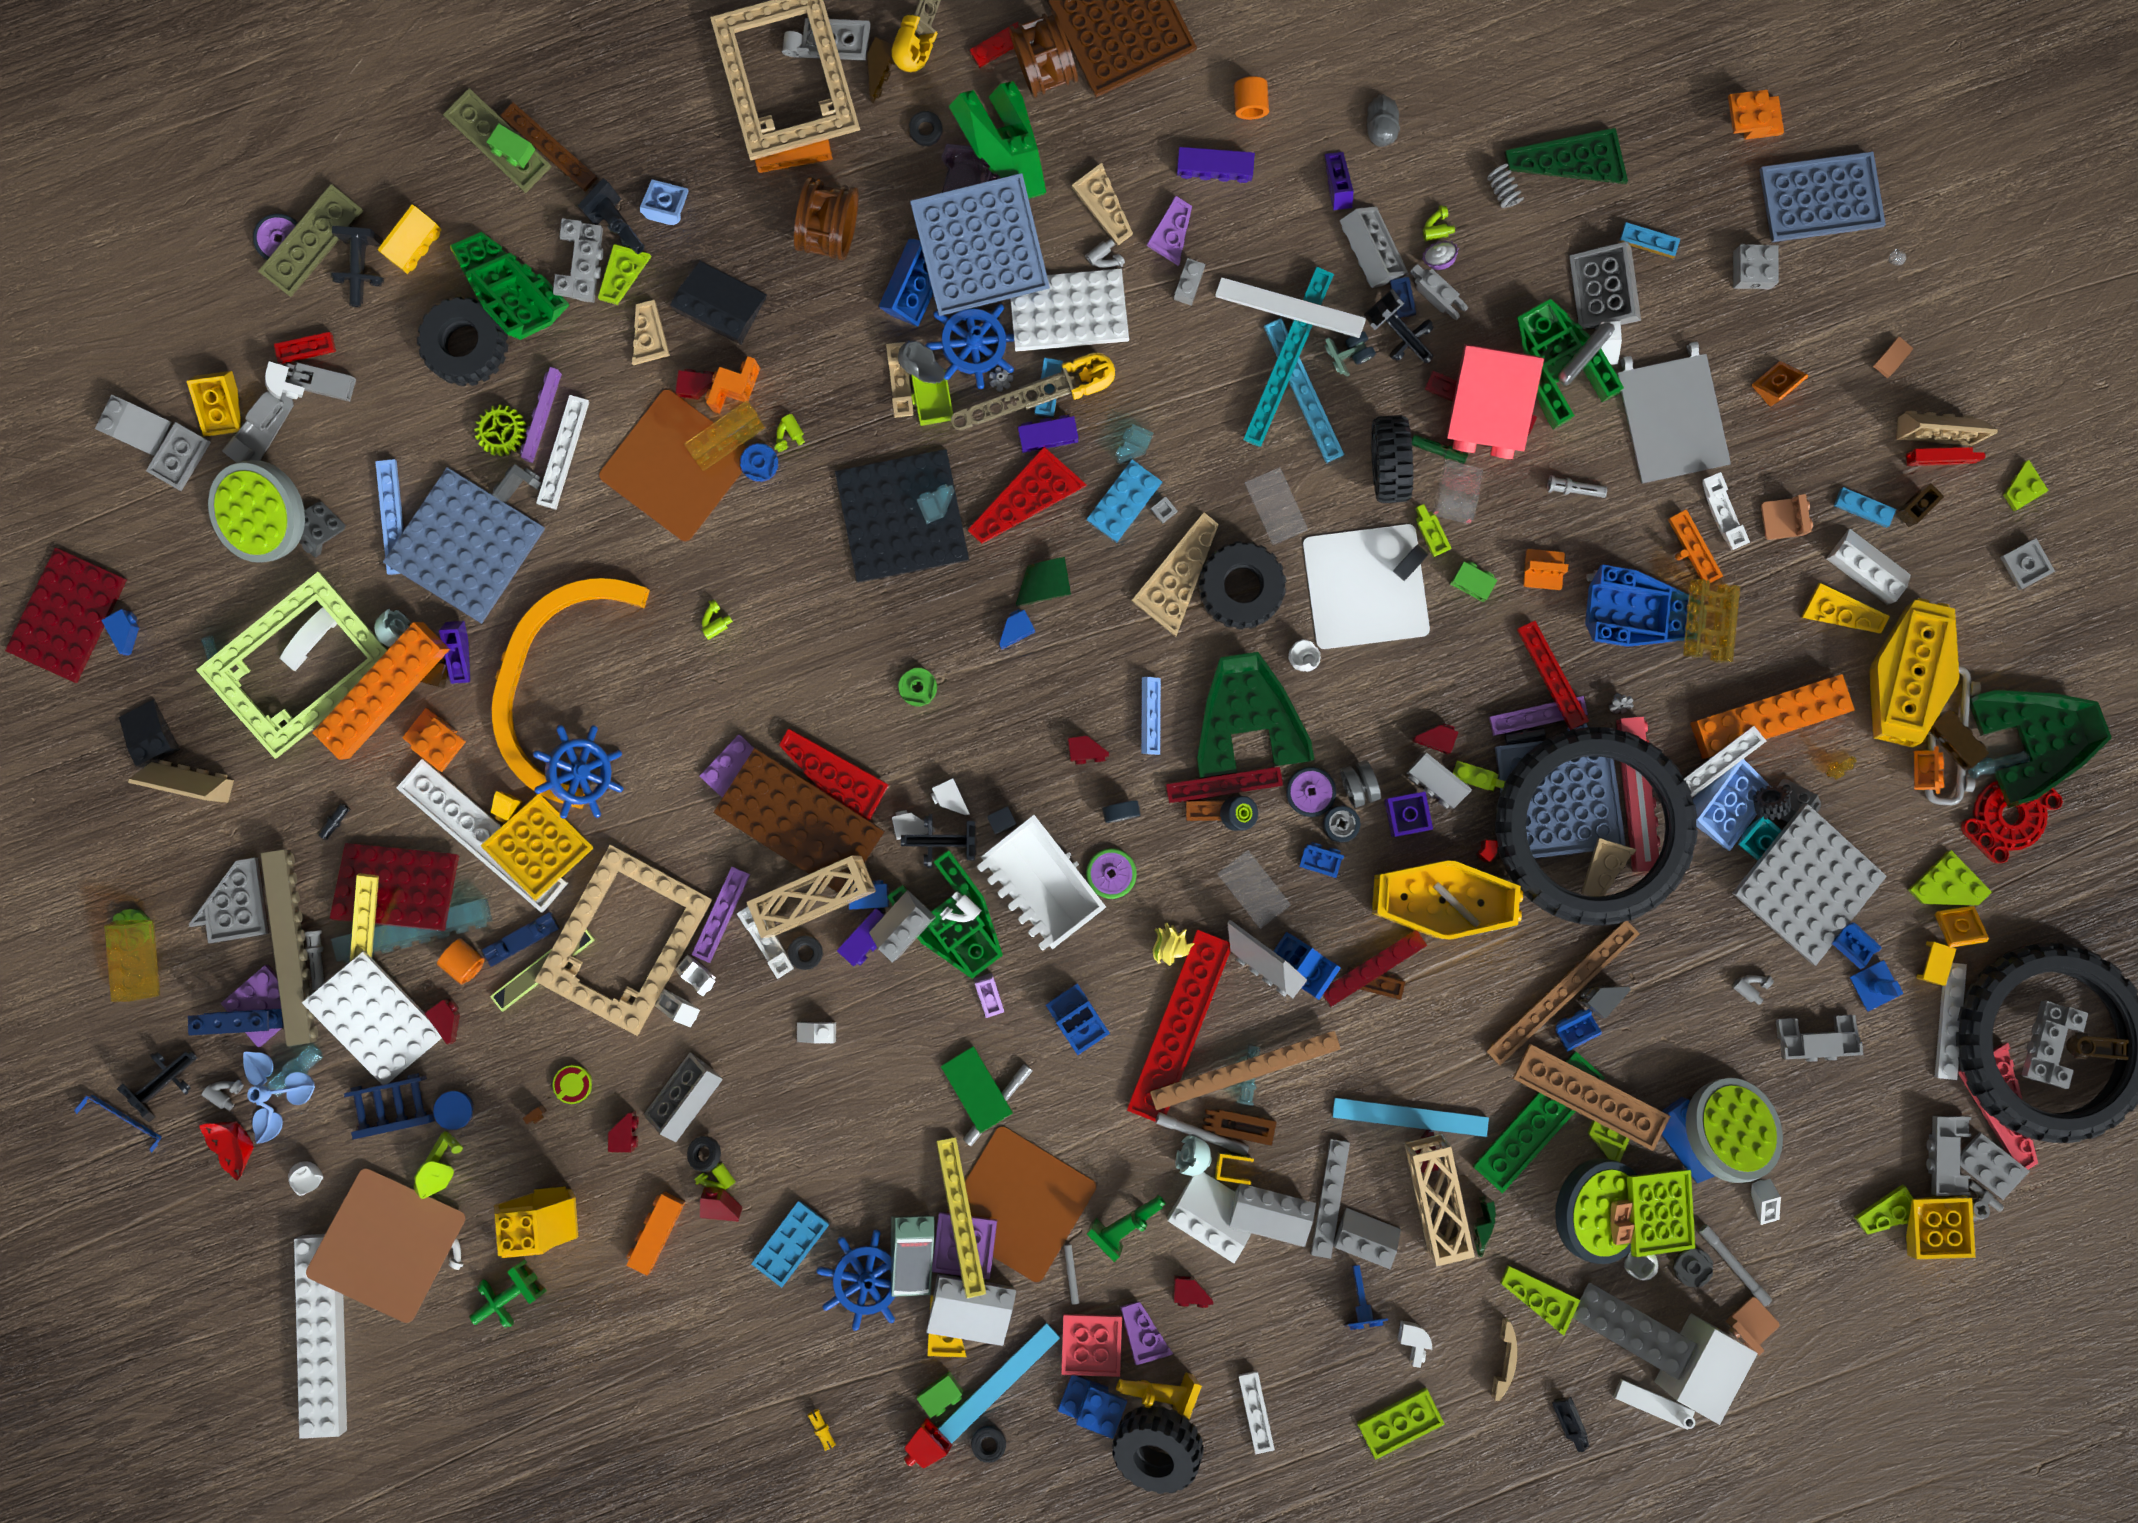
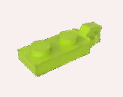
[1415,504,1452,558]
[1453,761,1506,791]

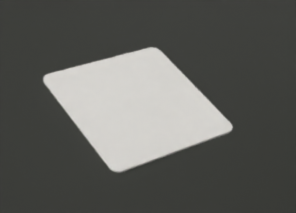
[1303,524,1430,649]

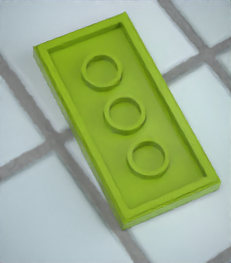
[1357,1387,1445,1460]

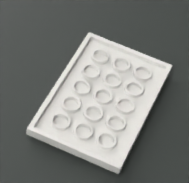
[1011,269,1129,351]
[302,950,442,1085]

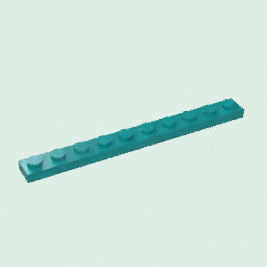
[1243,267,1334,448]

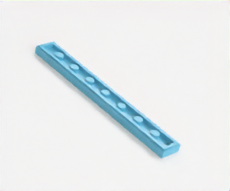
[1264,318,1344,463]
[1332,1098,1489,1137]
[937,1322,1060,1444]

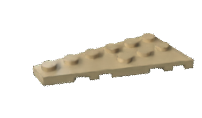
[1132,513,1219,637]

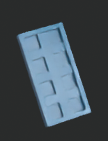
[1087,459,1162,543]
[751,1200,830,1288]

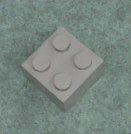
[1733,245,1779,289]

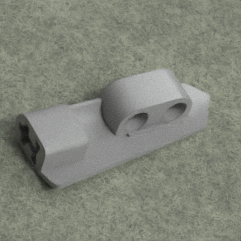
[222,391,294,463]

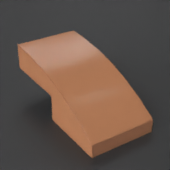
[1873,336,1914,378]
[1611,1200,1635,1245]

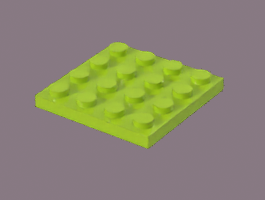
[1627,1169,1695,1257]

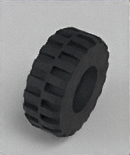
[417,296,509,386]
[1371,415,1413,503]
[1199,541,1286,629]
[1112,1405,1204,1494]

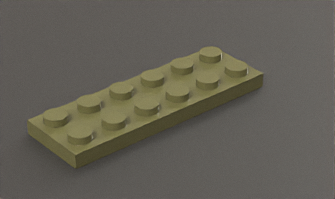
[443,88,552,194]
[258,184,363,297]

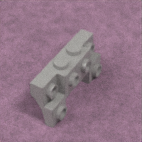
[553,219,603,303]
[2021,1001,2088,1089]
[1776,1015,1863,1062]
[1926,1116,1971,1196]

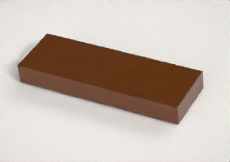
[1347,967,1406,1000]

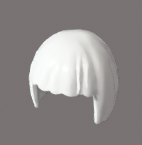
[1288,639,1321,672]
[288,1161,323,1196]
[1624,1251,1658,1281]

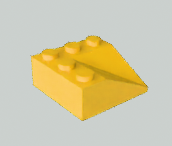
[1906,1195,1976,1259]

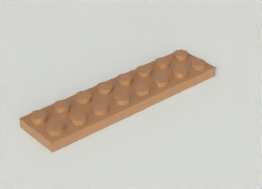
[1512,1044,1671,1151]

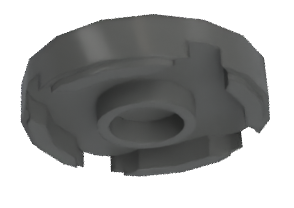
[1673,1248,1713,1287]

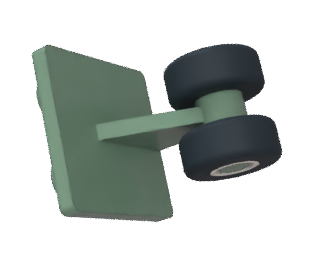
[1324,331,1376,377]

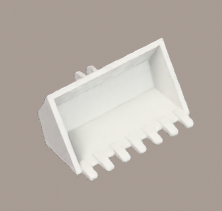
[977,815,1106,950]

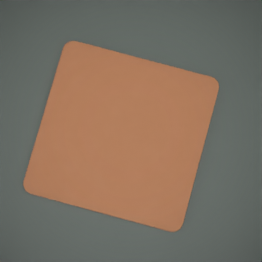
[306,1169,465,1323]

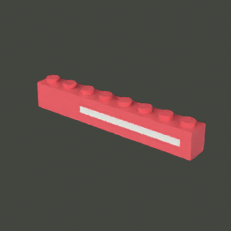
[1616,717,1660,872]

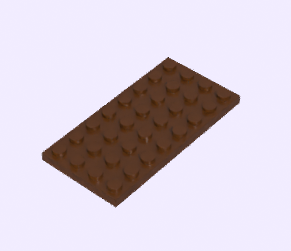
[713,747,885,896]

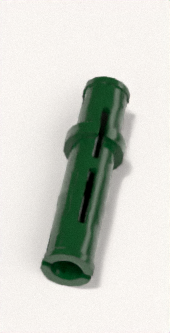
[1412,434,1469,464]

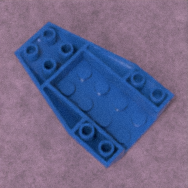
[1585,565,1703,647]

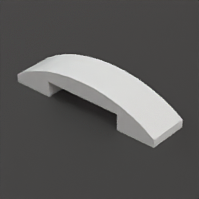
[1702,472,1750,550]
[280,607,337,671]
[737,907,794,979]

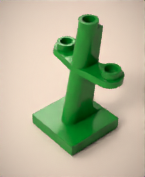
[1087,1195,1166,1262]
[469,1260,547,1328]

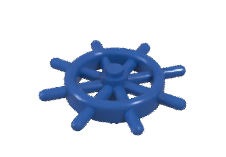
[925,304,1015,389]
[533,725,624,819]
[816,1229,896,1331]

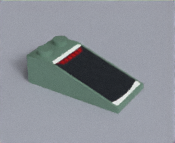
[891,1215,934,1297]

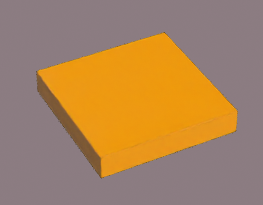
[1935,906,1989,948]

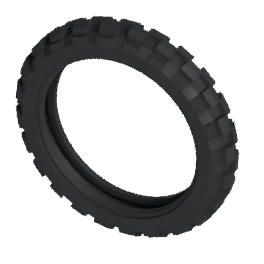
[1495,727,1698,925]
[1956,943,2138,1143]

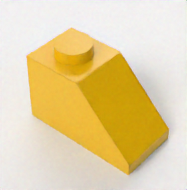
[491,791,524,823]

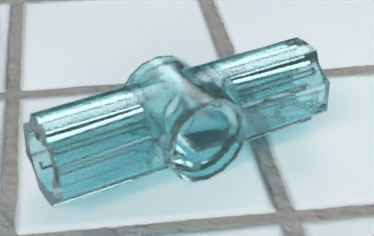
[267,1045,323,1097]

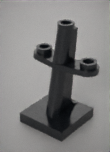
[578,178,645,254]
[330,226,384,308]
[1364,288,1434,363]
[901,814,976,868]
[117,1050,198,1122]

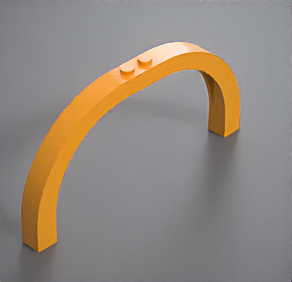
[492,578,650,809]

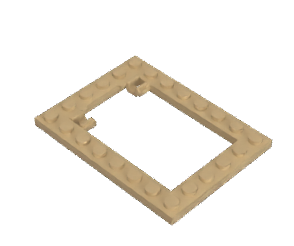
[710,0,860,160]
[535,845,713,1036]

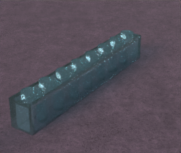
[331,899,493,964]

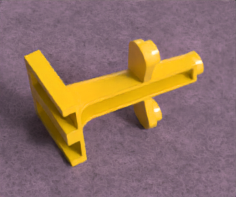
[1116,1372,1202,1419]

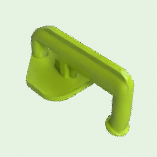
[414,1131,463,1199]

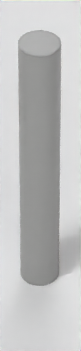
[1433,882,1480,928]
[1064,1244,1079,1304]

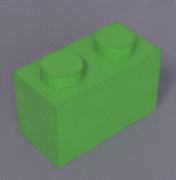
[487,124,535,168]
[1450,561,1497,602]
[917,1371,963,1418]

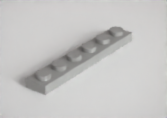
[1311,1138,1350,1259]

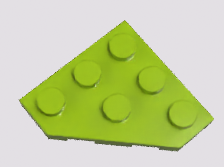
[1908,850,1992,905]

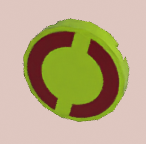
[553,1065,592,1104]

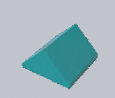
[1738,816,1782,861]

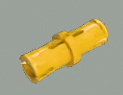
[807,1409,836,1451]

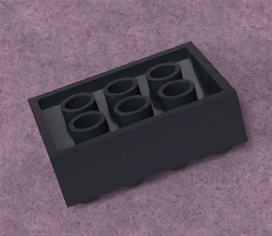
[670,261,767,345]

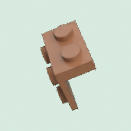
[1761,494,1813,540]
[1725,1297,1779,1356]

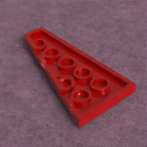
[967,447,1087,544]
[779,728,890,821]

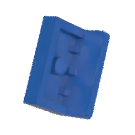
[1299,842,1344,878]
[1832,922,1882,969]
[1555,1009,1602,1052]

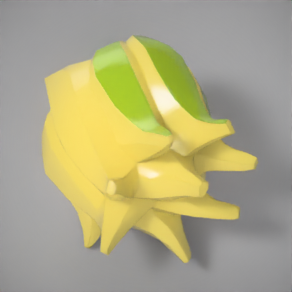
[1152,923,1195,966]

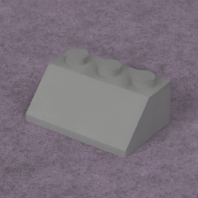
[1406,753,1472,809]
[869,890,936,962]
[1333,1208,1401,1269]

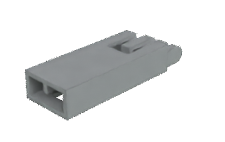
[285,363,356,402]

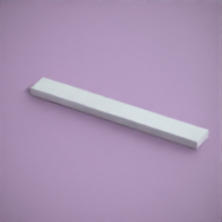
[1215,278,1366,338]

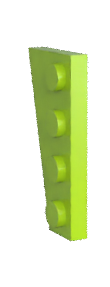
[1500,1265,1580,1335]

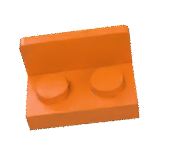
[1523,549,1568,590]
[1914,746,1944,794]

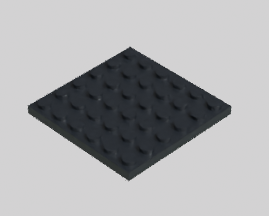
[835,449,969,583]

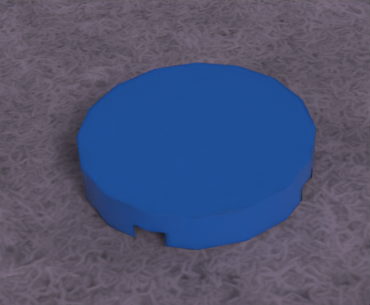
[740,443,779,482]
[434,1091,474,1130]

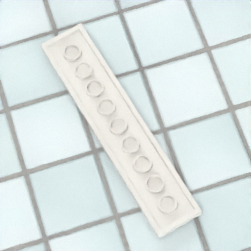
[397,759,568,913]

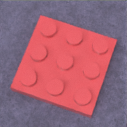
[1062,1314,1122,1377]

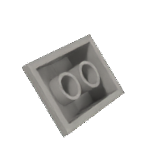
[95,394,173,456]

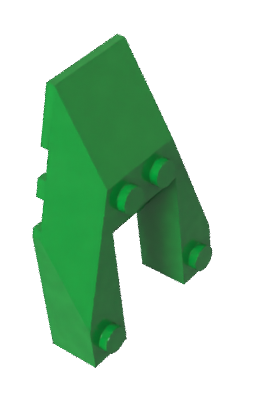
[949,81,1046,199]
[1517,299,1624,430]
[887,850,1003,979]

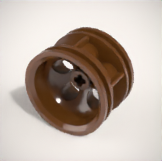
[1009,10,1078,99]
[794,177,859,261]

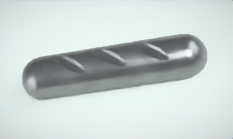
[1559,323,1615,386]

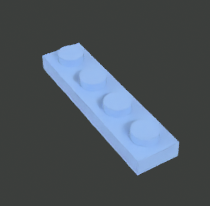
[1141,677,1161,755]

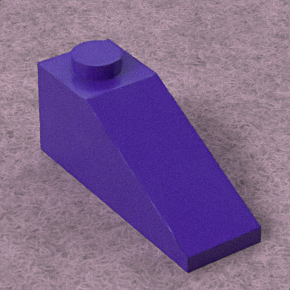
[1325,152,1354,210]
[439,621,471,684]

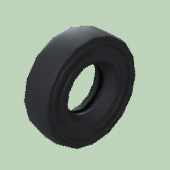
[909,111,943,146]
[788,935,823,970]
[687,1136,721,1172]
[971,1426,1006,1463]

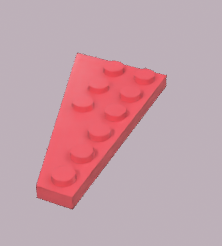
[1958,1042,2038,1170]

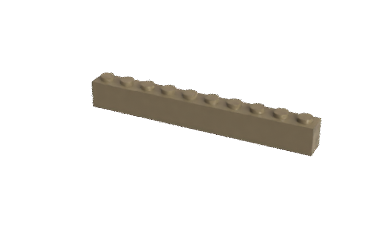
[261,850,318,1046]

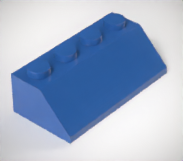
[878,239,933,327]
[1662,1097,1715,1183]

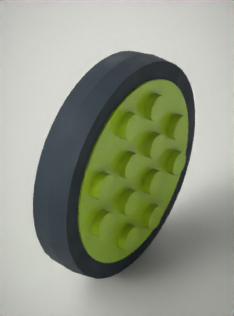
[1555,1158,1637,1264]

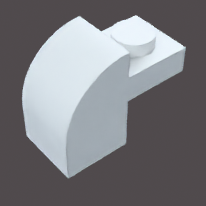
[265,361,304,399]
[675,955,716,996]
[1398,1321,1432,1368]

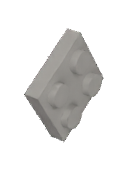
[2000,538,2055,590]

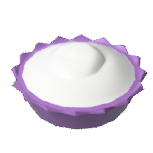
[1422,240,1459,270]

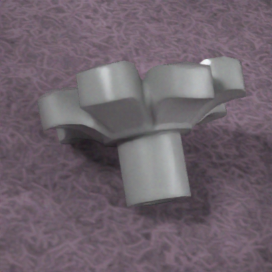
[989,367,1013,392]
[1609,694,1634,714]

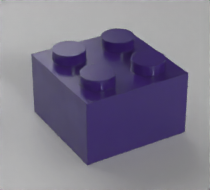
[1384,791,1433,837]

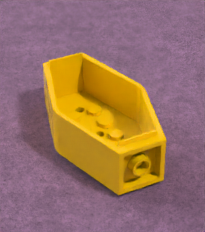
[1869,598,1959,748]
[1372,861,1523,939]
[494,1187,579,1258]

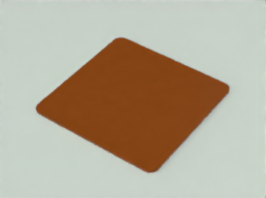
[599,390,747,541]
[947,1127,1096,1282]

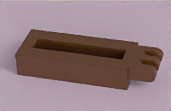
[1202,1109,1277,1146]

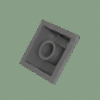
[1578,985,1631,1019]

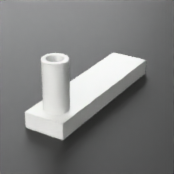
[1613,1379,1695,1430]

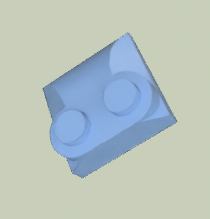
[640,180,688,225]

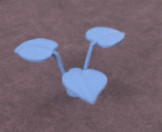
[243,1052,315,1144]

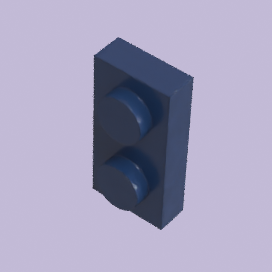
[1389,277,1416,318]

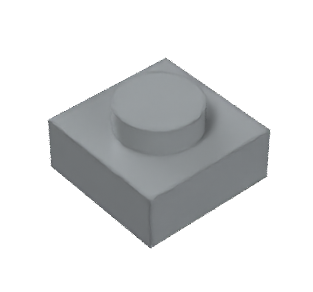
[1151,497,1178,524]

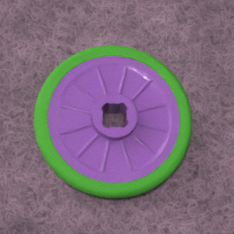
[1086,848,1137,899]

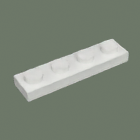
[1238,1371,1275,1454]

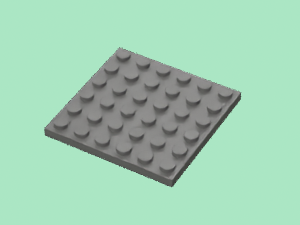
[1732,803,1887,966]

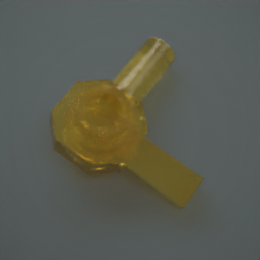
[1826,756,1857,780]

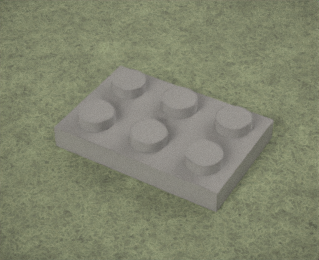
[146,422,211,491]
[1960,1132,2030,1200]

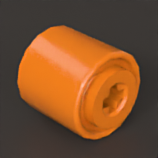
[1234,76,1269,120]
[437,938,485,984]

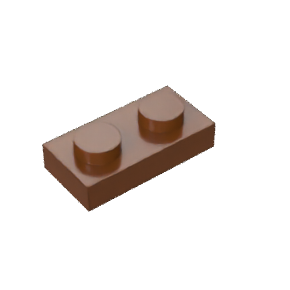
[1186,801,1225,821]

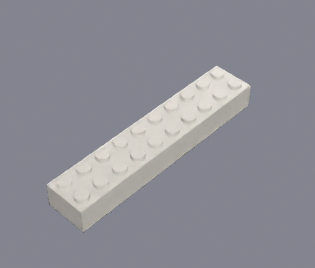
[294,1234,347,1439]

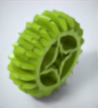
[474,405,527,457]

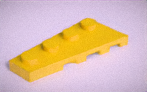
[1801,583,1890,634]

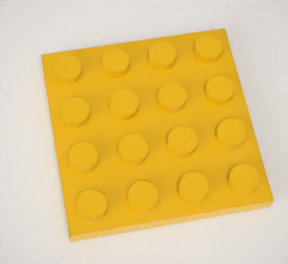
[480,794,593,901]

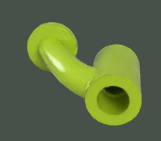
[1423,205,1455,241]
[774,414,805,452]
[701,599,733,640]
[694,1162,736,1190]

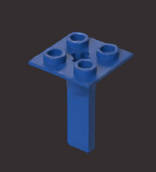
[1850,960,1904,1012]
[1345,1265,1388,1330]

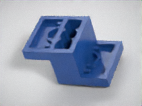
[1273,932,1341,1000]
[1046,983,1110,1055]
[1058,1375,1127,1439]

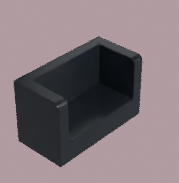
[987,806,1017,835]

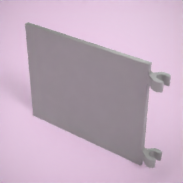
[1617,342,1731,484]

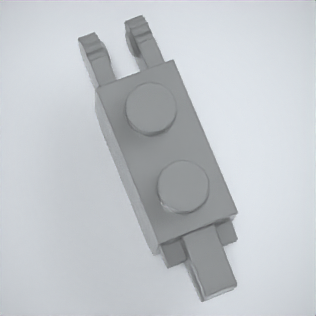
[1410,264,1468,320]

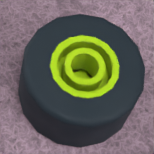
[1220,796,1258,831]

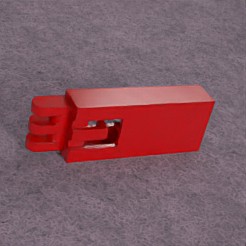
[1906,447,1986,466]

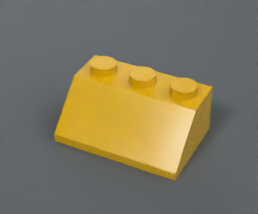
[377,204,442,274]

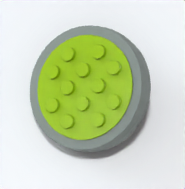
[208,460,305,562]
[1686,1078,1783,1183]

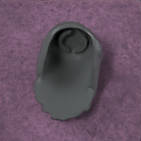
[1367,94,1400,147]
[898,341,945,384]

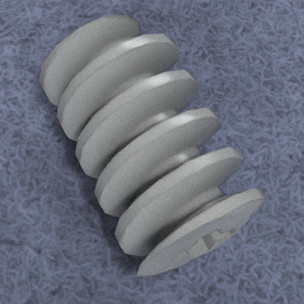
[1487,164,1524,208]

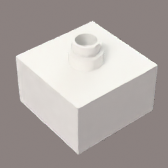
[1654,1313,1758,1425]

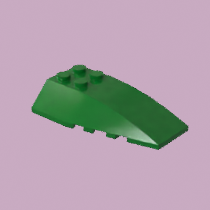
[450,232,569,340]

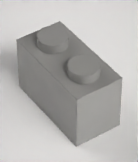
[1174,258,1205,306]

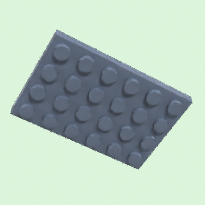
[1759,152,1886,242]

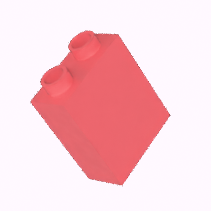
[1446,344,1544,459]

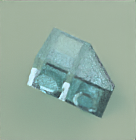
[1115,424,1153,464]
[917,484,954,524]

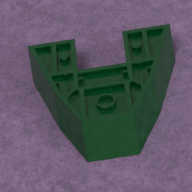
[1197,652,1314,778]
[1969,690,2112,809]

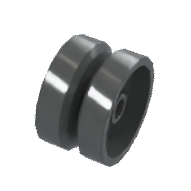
[1340,760,1381,808]

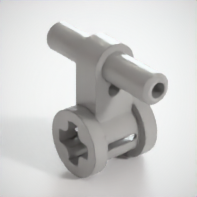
[1968,1181,2004,1221]

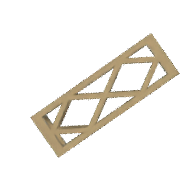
[747,856,876,938]
[1404,1134,1475,1266]

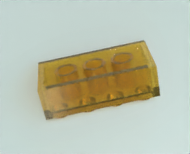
[104,920,160,1002]

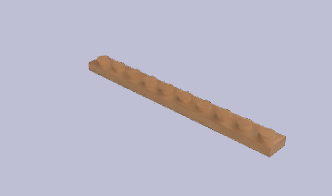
[1486,921,1639,1066]
[1150,1030,1341,1110]

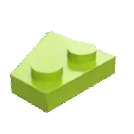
[2003,460,2049,511]
[1588,1120,1630,1162]

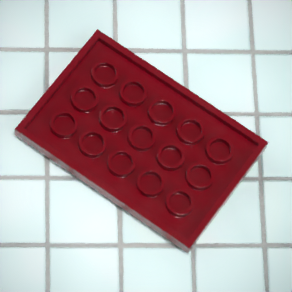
[5,547,127,683]
[330,843,459,931]

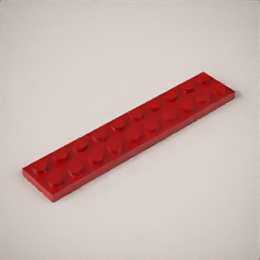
[1127,930,1231,1122]

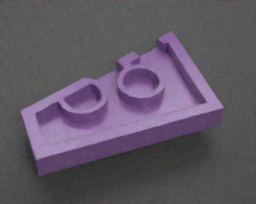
[1146,196,1192,266]
[1120,1301,1173,1365]

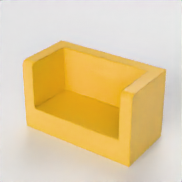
[1916,941,1956,986]

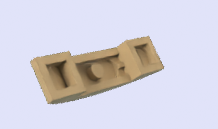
[886,342,914,418]
[1491,1318,1517,1401]

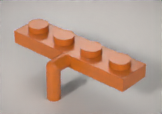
[1668,509,1723,586]

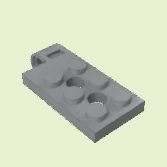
[782,18,871,60]

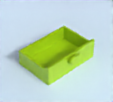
[911,369,953,426]

